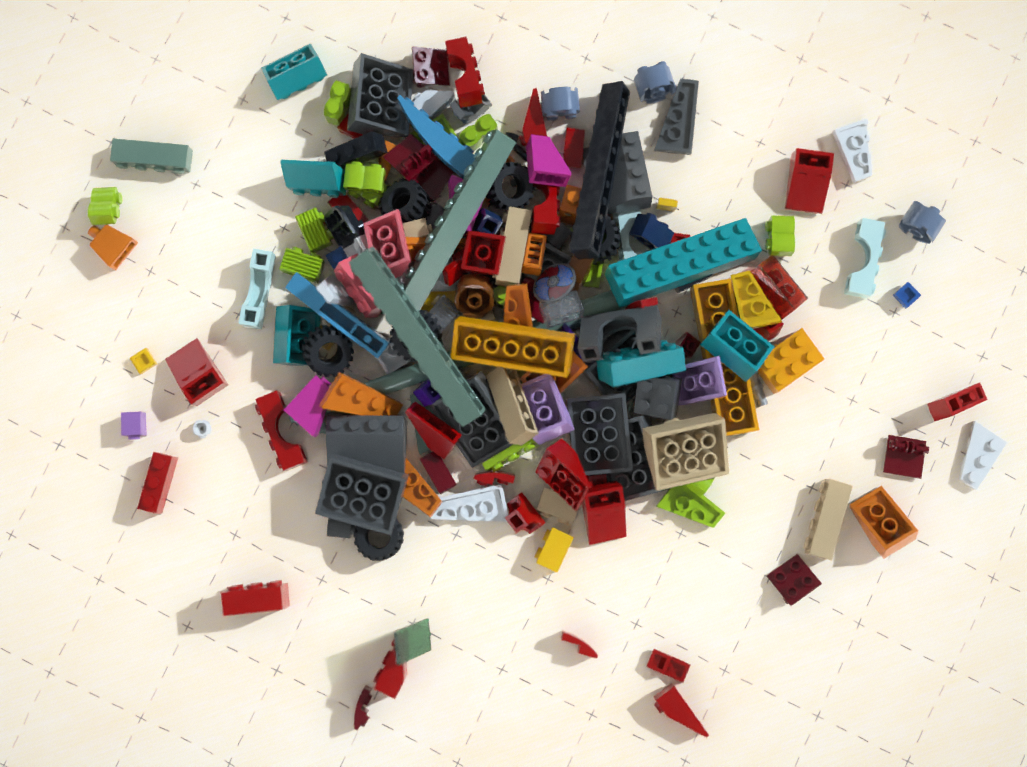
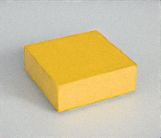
[656,198,678,212]
[130,348,157,374]

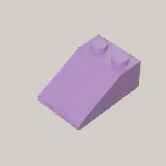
[672,356,727,406]
[521,374,575,445]

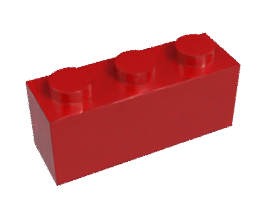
[137,452,179,514]

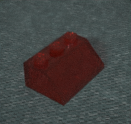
[750,256,808,320]

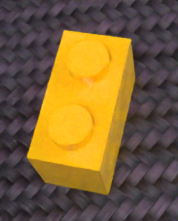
[534,527,574,573]

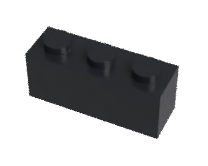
[324,132,388,170]

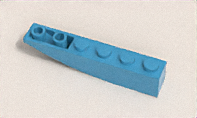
[398,95,474,179]
[285,272,390,359]

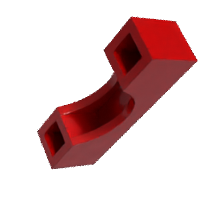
[445,36,485,108]
[531,183,560,235]
[255,390,308,471]

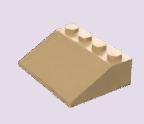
[642,413,729,491]

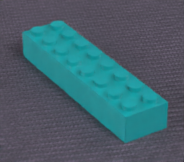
[604,218,762,308]

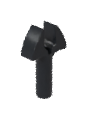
[505,132,527,162]

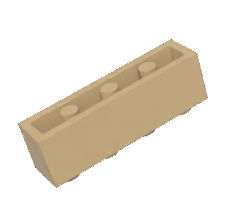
[492,206,532,287]
[486,367,538,445]
[804,479,853,561]

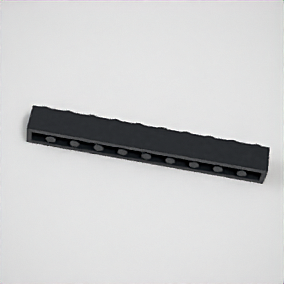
[569,81,630,260]

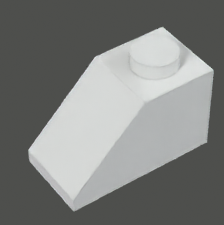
[412,90,455,120]

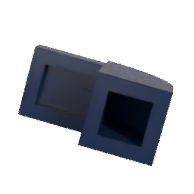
[466,208,503,238]

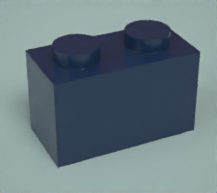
[629,212,674,250]

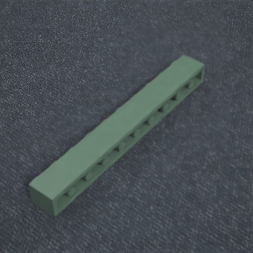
[400,130,516,311]
[348,246,486,427]

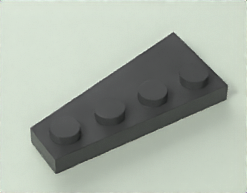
[654,78,699,155]

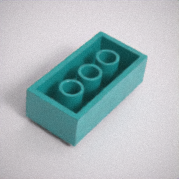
[596,340,686,387]

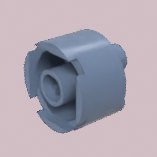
[633,61,676,104]
[541,86,580,121]
[899,201,946,244]

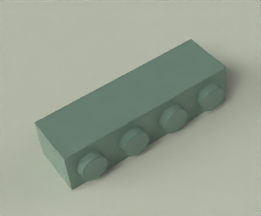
[110,138,193,174]

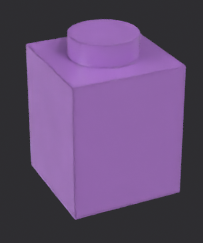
[121,411,147,440]

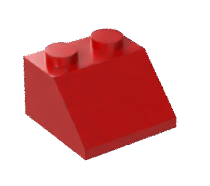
[461,230,506,276]

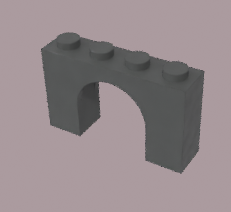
[578,305,662,362]

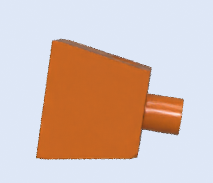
[558,184,582,226]
[88,225,139,270]

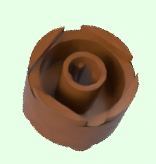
[455,273,494,319]

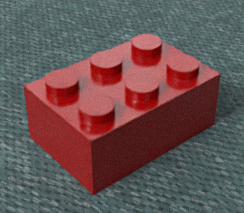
[221,580,290,616]

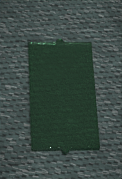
[394,618,432,665]

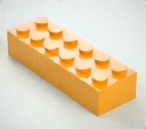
[451,316,575,377]

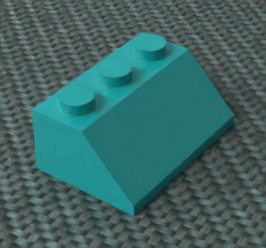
[261,43,328,101]
[280,159,347,198]
[273,305,321,366]
[700,310,774,382]

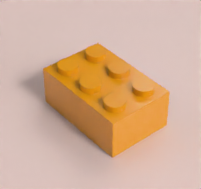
[757,328,825,394]

